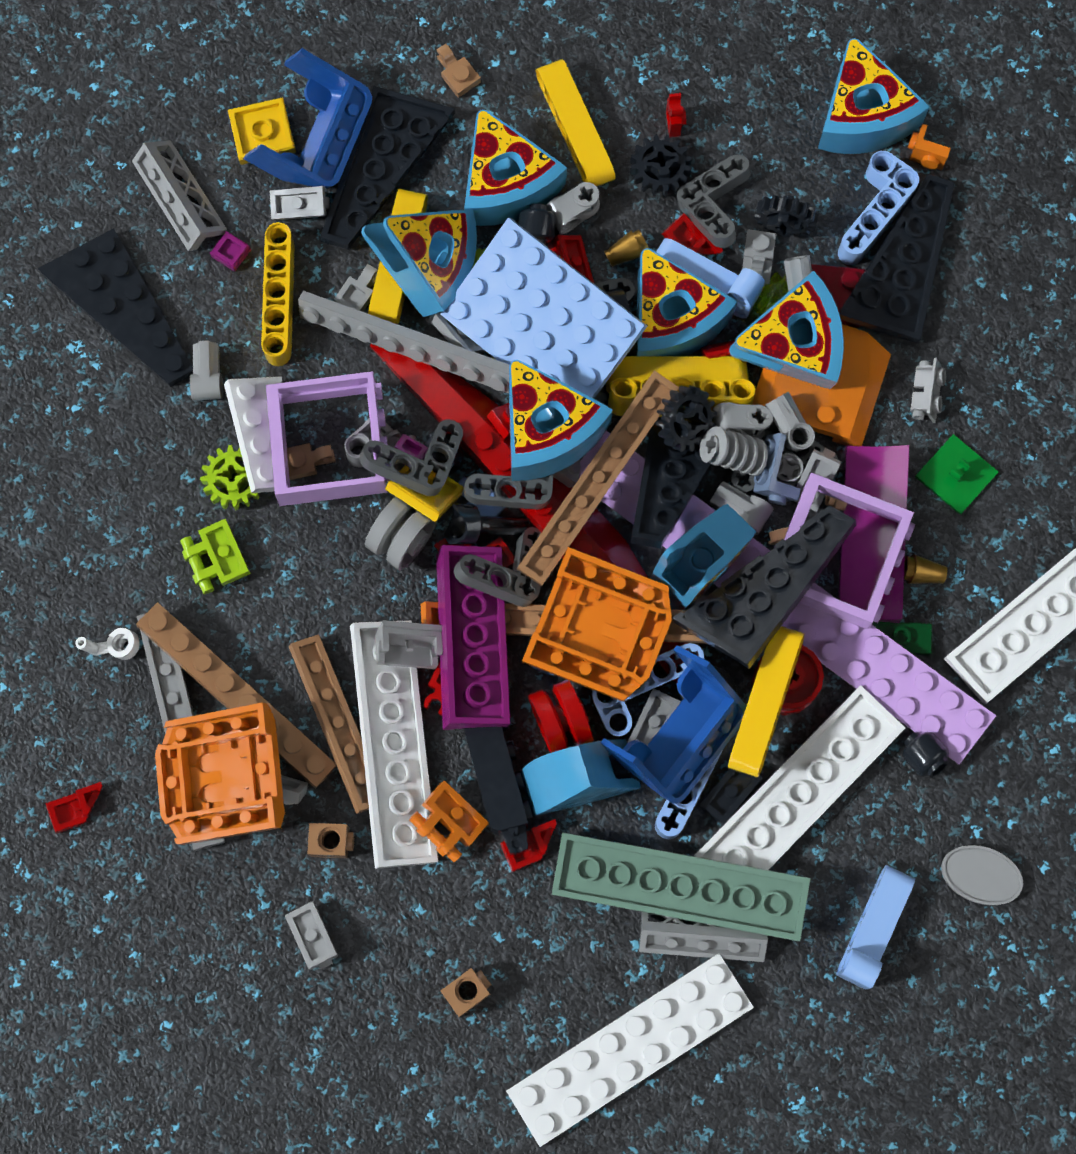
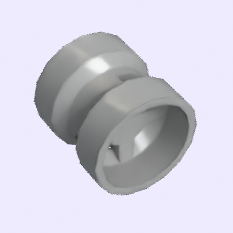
[776,453,804,487]

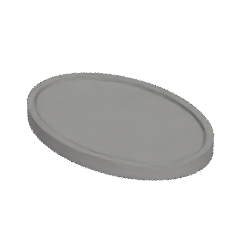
[941,845,1023,905]

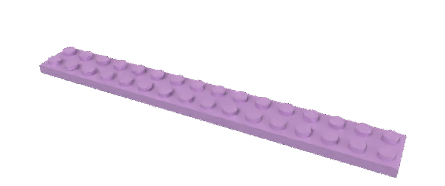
[579,431,996,764]

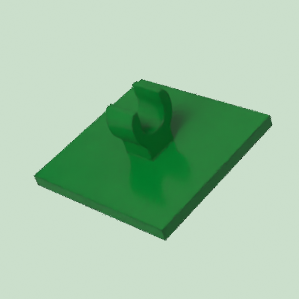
[915,434,998,515]

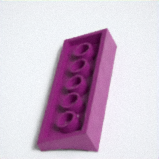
[838,445,909,623]
[436,545,510,730]

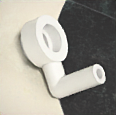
[75,628,140,660]

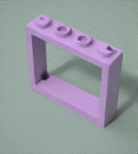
[266,371,390,506]
[784,473,915,629]

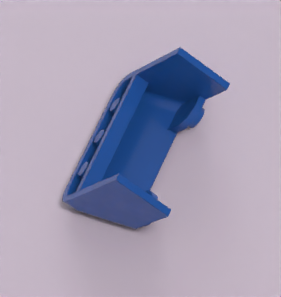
[244,48,372,189]
[600,645,747,804]

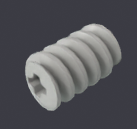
[699,426,768,476]

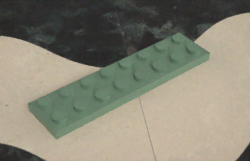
[551,832,811,942]

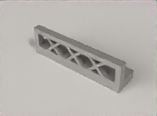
[132,140,227,251]
[639,912,768,962]

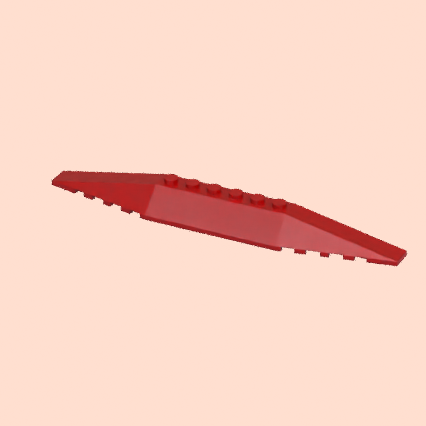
[370,344,694,685]

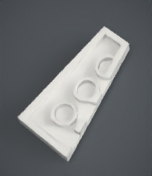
[224,376,282,493]

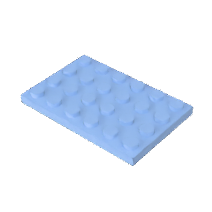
[441,218,647,399]

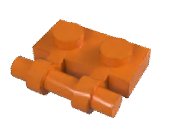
[409,781,489,863]

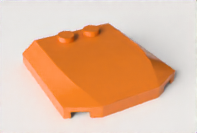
[752,324,891,446]
[522,547,672,702]
[155,702,285,845]

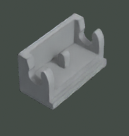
[375,620,443,669]

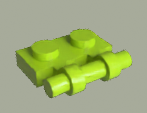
[180,519,250,594]

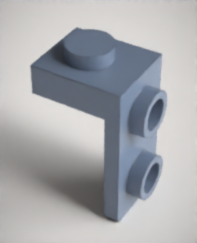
[753,433,801,505]

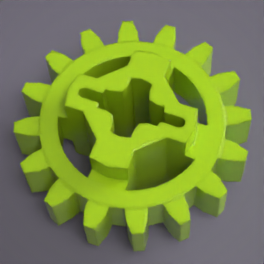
[200,445,260,510]

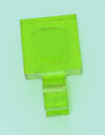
[752,273,788,316]

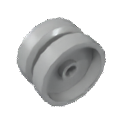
[365,496,438,571]

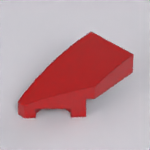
[661,213,723,255]
[45,782,102,834]
[500,819,557,872]

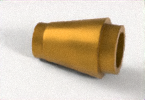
[604,229,649,267]
[904,554,947,584]

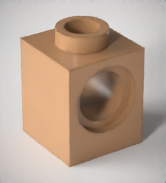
[307,823,355,858]
[441,968,491,1017]

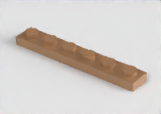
[289,634,369,814]

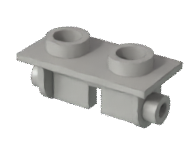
[910,358,946,423]

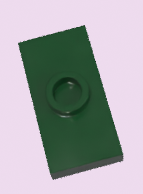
[872,621,932,656]

